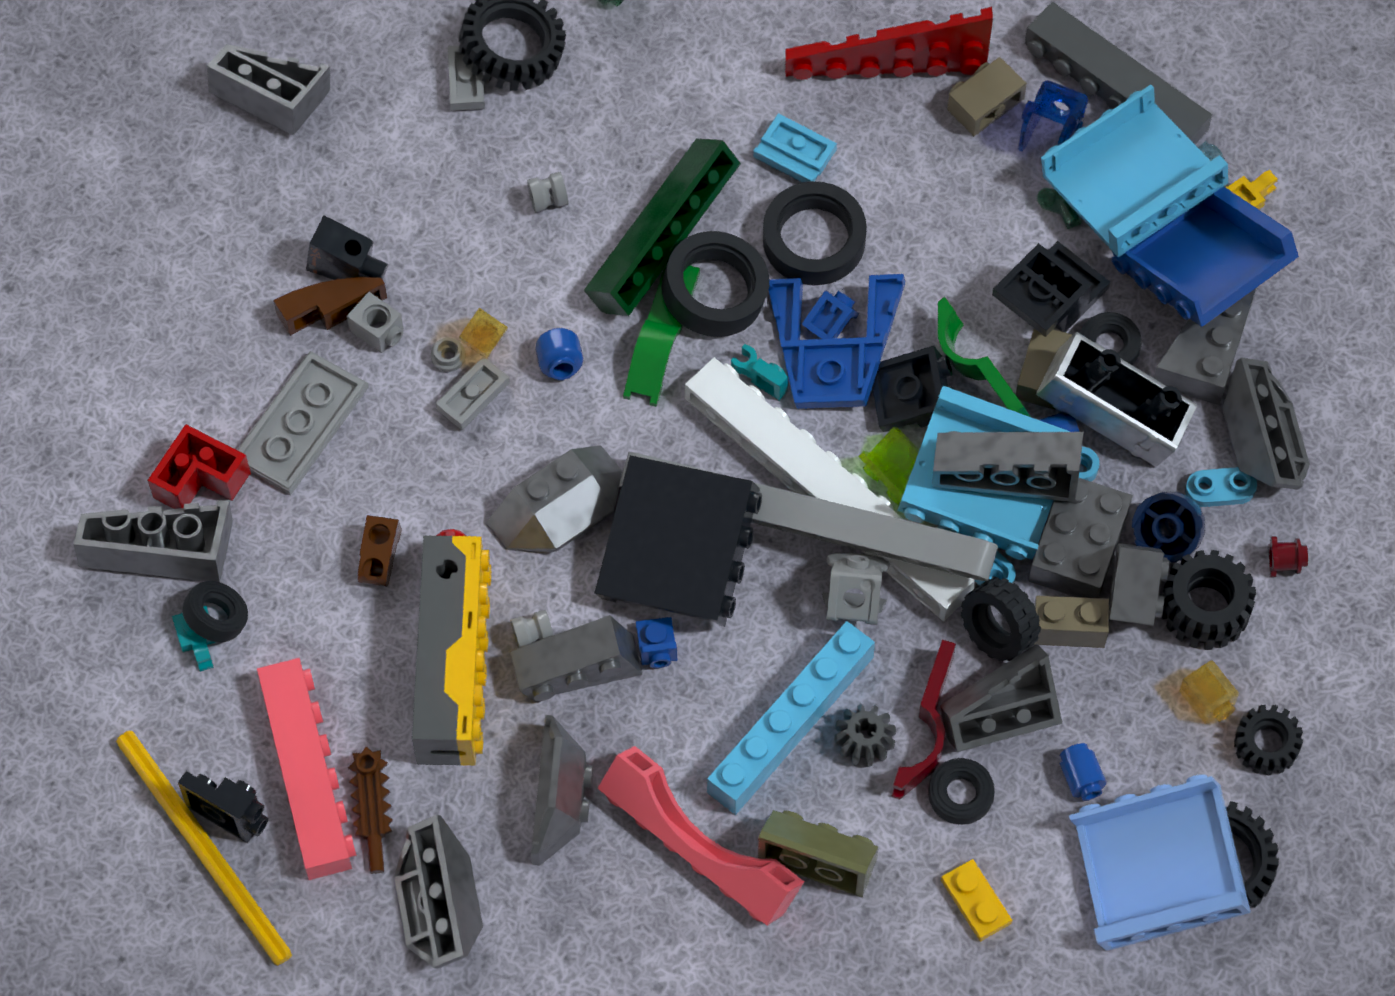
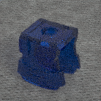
[1018,80,1088,152]

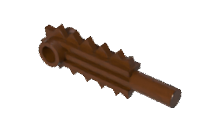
[348,746,393,874]

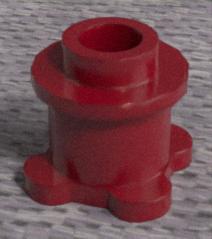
[1268,536,1308,577]

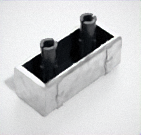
[1036,332,1197,467]

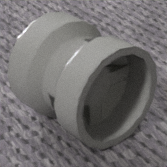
[527,172,569,213]
[510,610,554,648]

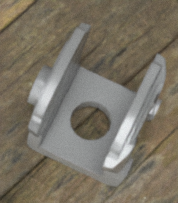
[822,553,890,625]

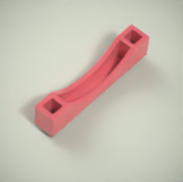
[597,746,804,926]

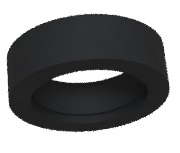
[763,181,867,286]
[662,231,770,337]

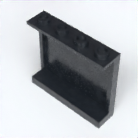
[594,455,762,627]

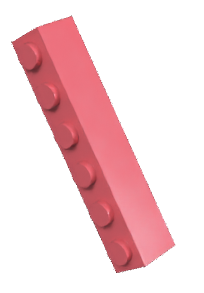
[257,658,356,880]

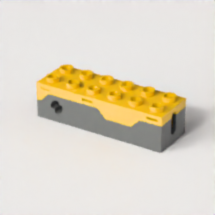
[412,529,492,766]

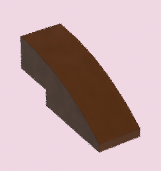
[273,277,387,336]

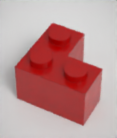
[147,424,251,509]

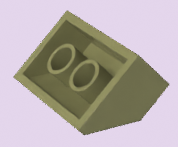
[758,810,879,898]

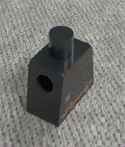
[306,215,389,280]

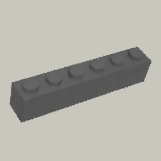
[1025,1,1212,144]

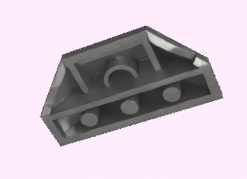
[1223,357,1310,490]
[486,445,622,552]
[531,715,593,866]
[394,814,483,969]

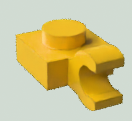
[1226,170,1278,209]

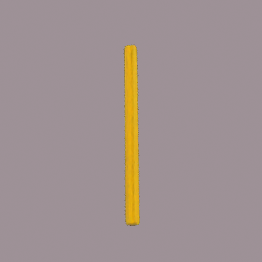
[116,730,292,966]

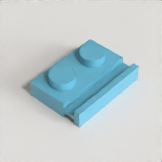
[753,113,837,183]

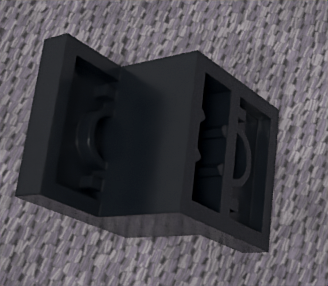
[992,241,1110,337]

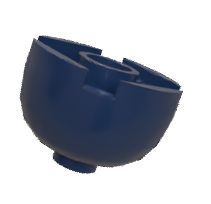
[1132,491,1205,563]

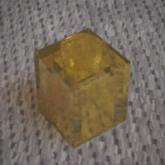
[459,308,508,360]
[1179,660,1239,724]

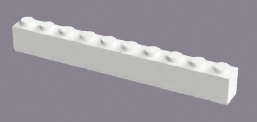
[685,357,975,622]

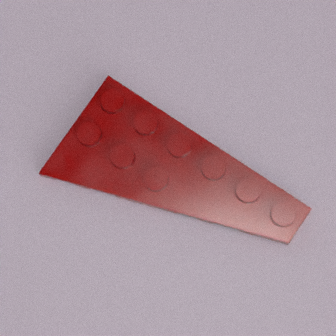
[785,7,993,80]

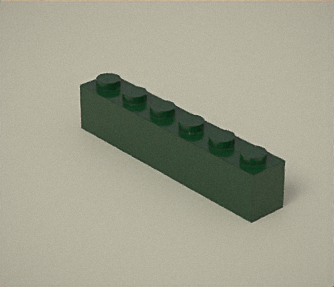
[584,138,741,316]

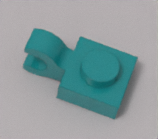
[731,344,788,401]
[172,606,216,672]

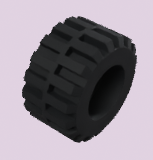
[1162,550,1256,650]

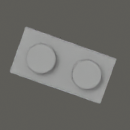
[448,46,485,111]
[436,357,510,430]

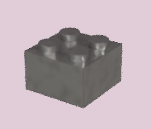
[1109,543,1169,625]

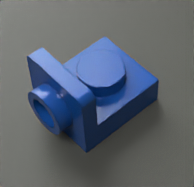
[802,290,860,339]
[636,617,677,668]

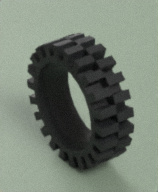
[458,0,566,91]
[1225,801,1279,908]

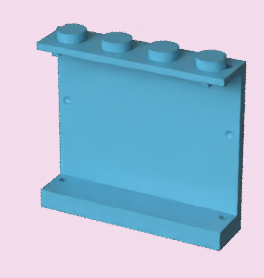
[1041,85,1228,257]
[897,386,1070,560]

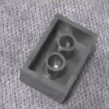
[1029,478,1133,598]

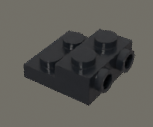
[872,345,953,432]
[177,771,269,844]

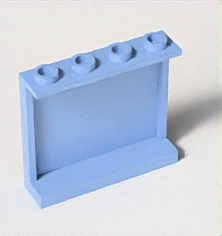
[1069,775,1251,951]

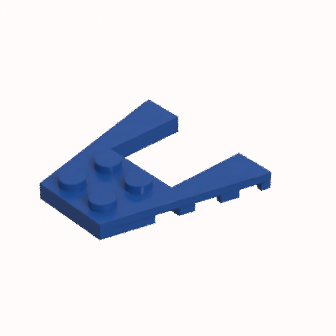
[769,274,905,409]

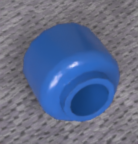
[535,328,584,380]

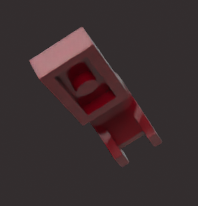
[892,639,956,800]

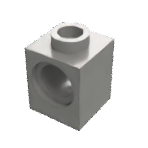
[347,292,404,353]

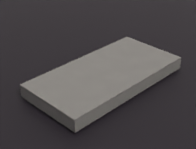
[237,351,369,495]

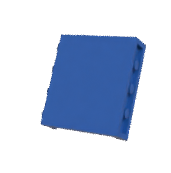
[1112,186,1299,327]

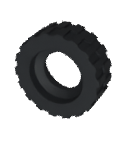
[961,577,1041,662]

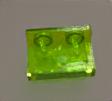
[858,427,919,506]

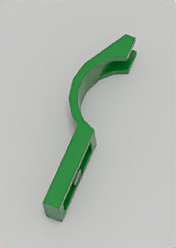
[623,265,700,407]
[938,297,1030,417]

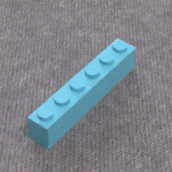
[707,621,875,815]

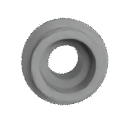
[431,337,466,372]

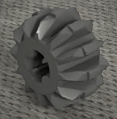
[834,703,896,767]

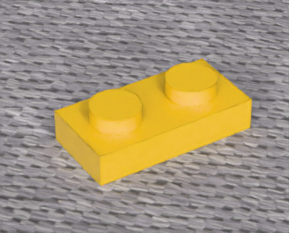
[941,859,1013,942]

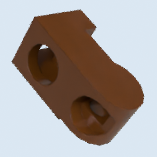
[358,515,402,587]

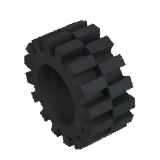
[1234,705,1303,775]

